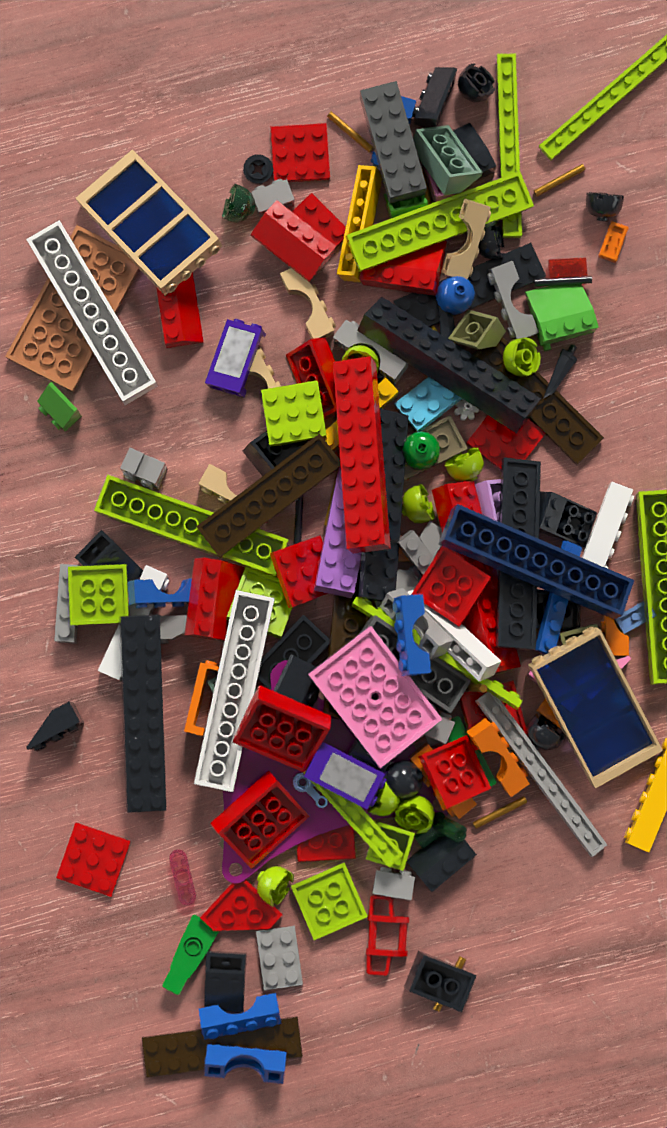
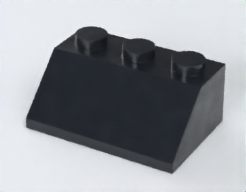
[412,67,457,128]
[273,655,320,707]
[406,824,477,892]

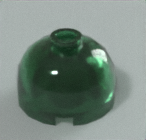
[222,184,256,223]

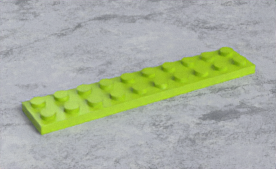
[346,171,534,272]

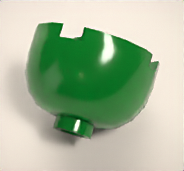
[403,431,440,470]

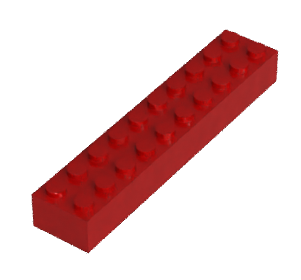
[333,356,391,554]
[432,481,521,673]

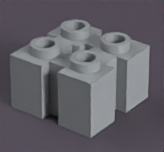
[120,448,168,490]

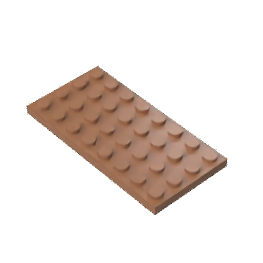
[5,225,144,392]

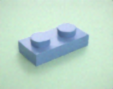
[614,601,657,634]

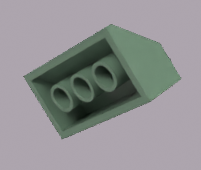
[413,125,483,195]

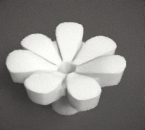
[454,399,479,421]

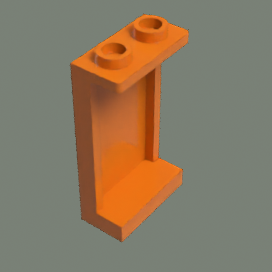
[184,660,219,736]

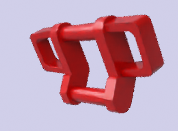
[366,895,410,976]

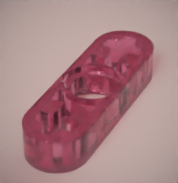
[169,849,197,905]

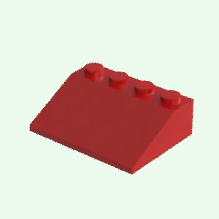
[359,240,447,296]
[185,557,245,642]
[233,685,331,772]
[210,771,310,869]

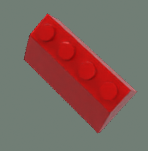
[250,200,336,282]
[154,267,204,348]
[286,337,337,420]

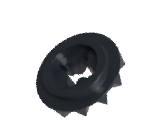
[243,154,273,185]

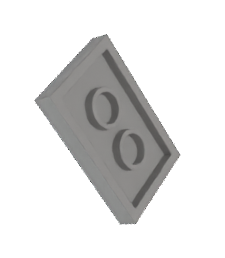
[256,925,303,990]

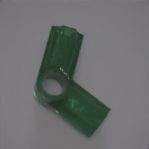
[414,812,467,849]

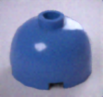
[436,276,475,315]

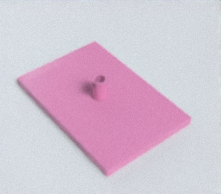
[308,626,442,768]

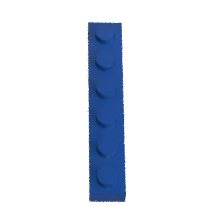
[535,541,582,655]

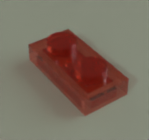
[548,258,588,278]

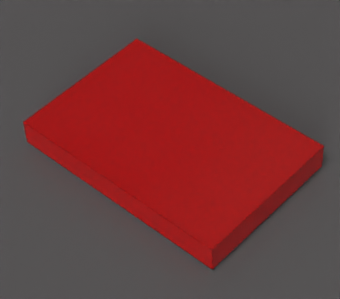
[297,825,356,862]

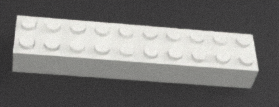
[26,220,158,405]
[194,590,274,792]

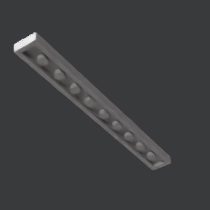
[475,692,607,857]

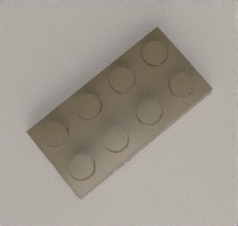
[404,415,468,481]

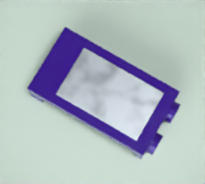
[205,319,266,398]
[304,742,387,809]

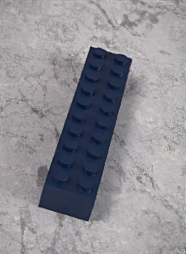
[438,504,634,620]

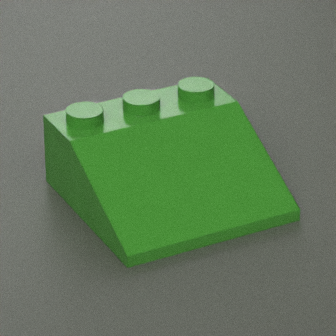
[525,284,599,346]

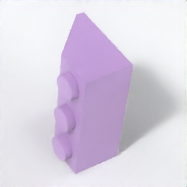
[475,479,501,522]

